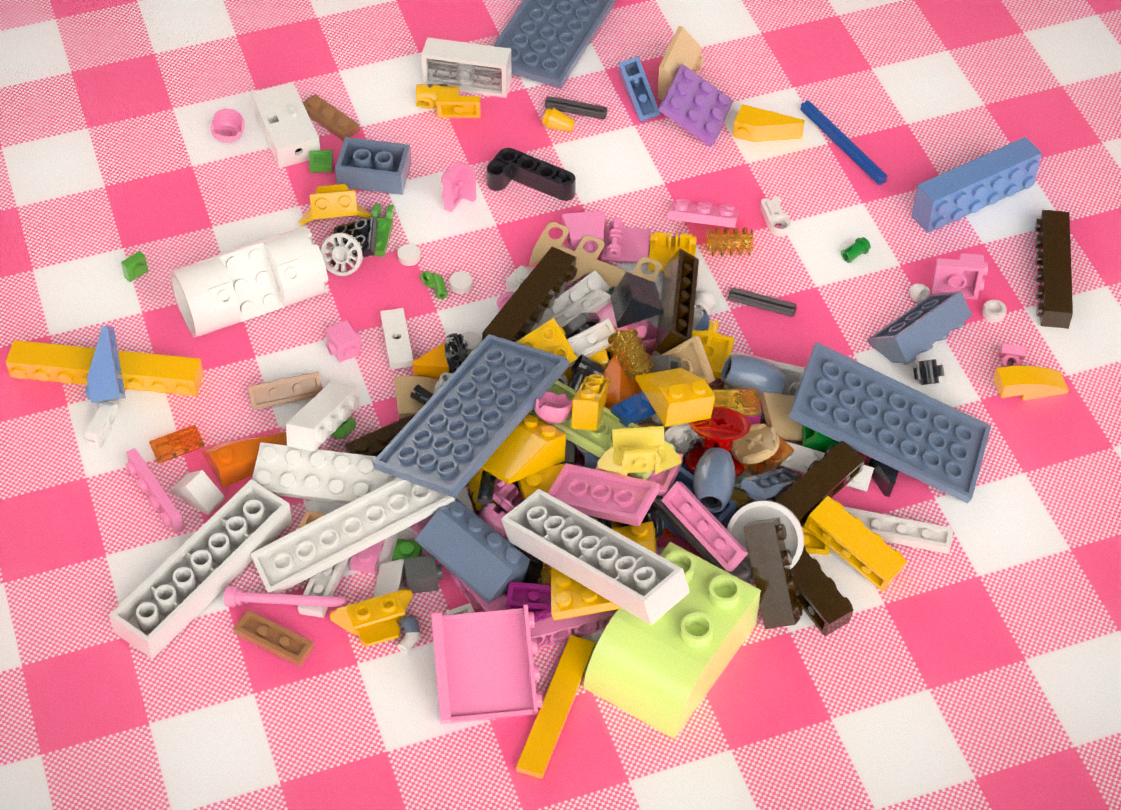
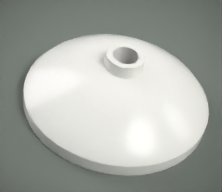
[727,500,804,569]

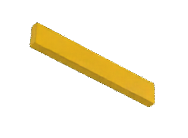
[516,635,595,779]

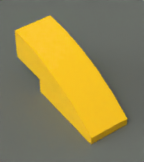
[993,366,1069,401]

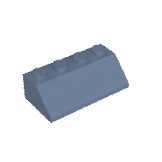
[867,291,972,365]
[415,498,530,604]

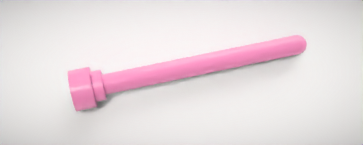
[224,586,347,607]

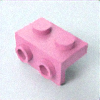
[441,161,476,212]

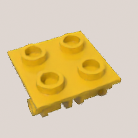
[648,231,697,272]
[516,318,578,364]

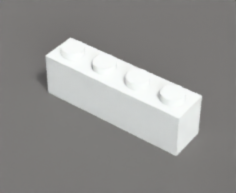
[286,382,359,451]

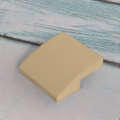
[394,376,438,420]

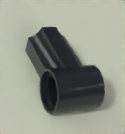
[568,354,604,391]

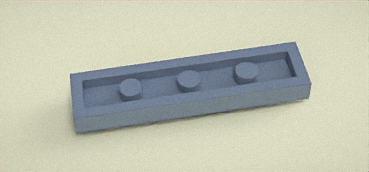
[740,467,798,501]

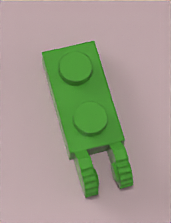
[372,204,395,257]

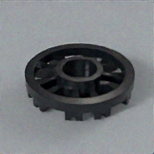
[445,333,468,373]

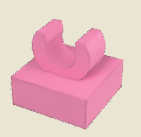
[999,343,1027,367]

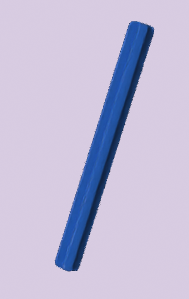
[800,100,888,185]

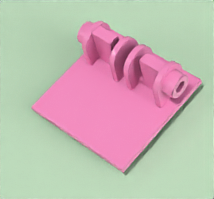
[602,217,651,264]
[493,478,524,514]

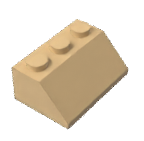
[658,26,704,100]

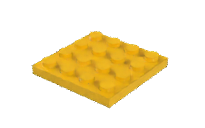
[551,521,656,621]

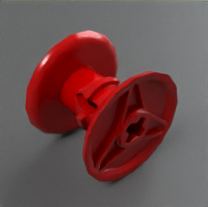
[684,407,751,477]

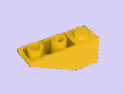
[571,374,610,431]

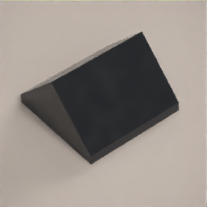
[610,272,664,328]

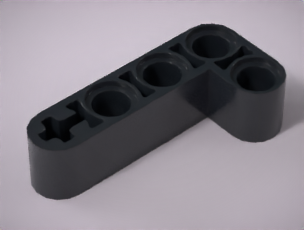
[487,148,576,201]

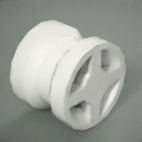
[694,290,716,315]

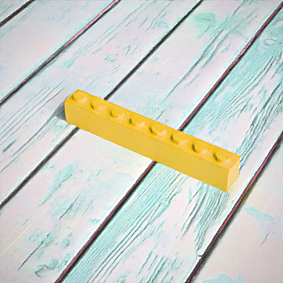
[6,340,204,396]

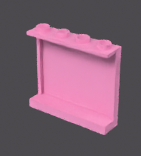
[431,605,543,724]

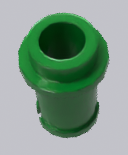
[841,237,871,263]

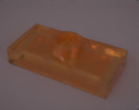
[149,425,205,464]

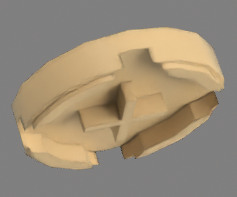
[731,423,780,464]

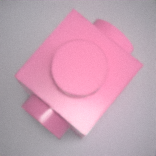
[325,320,362,363]

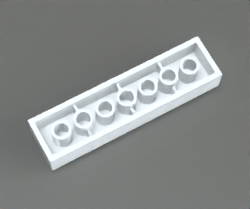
[109,479,292,659]
[501,489,690,625]

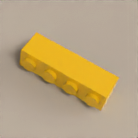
[804,496,908,592]

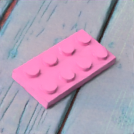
[548,463,660,527]

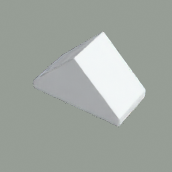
[170,470,225,516]

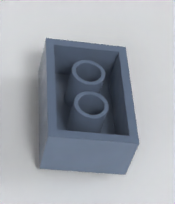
[335,137,412,195]

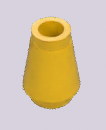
[542,108,576,132]

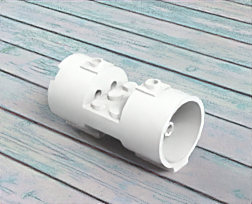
[170,226,329,338]

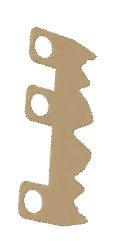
[529,222,662,289]

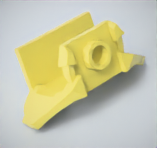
[597,426,681,476]

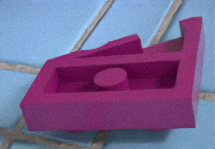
[505,582,552,623]

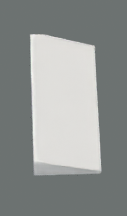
[373,559,405,598]

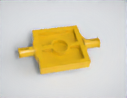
[692,320,735,379]

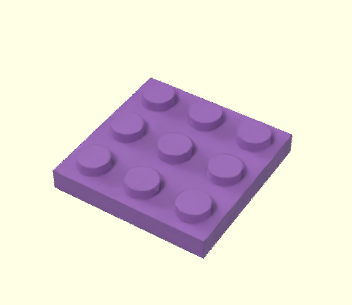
[658,64,734,147]

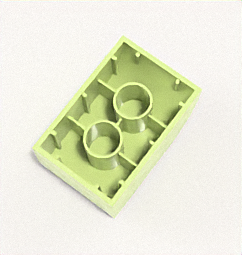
[583,542,761,739]

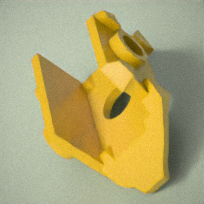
[299,184,372,226]
[330,589,413,648]

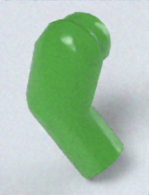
[420,271,448,299]

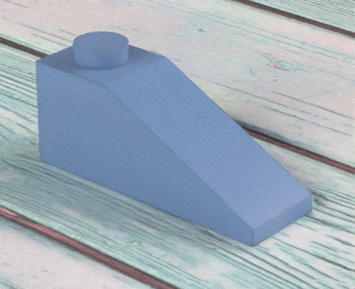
[618,56,661,122]
[85,325,126,404]

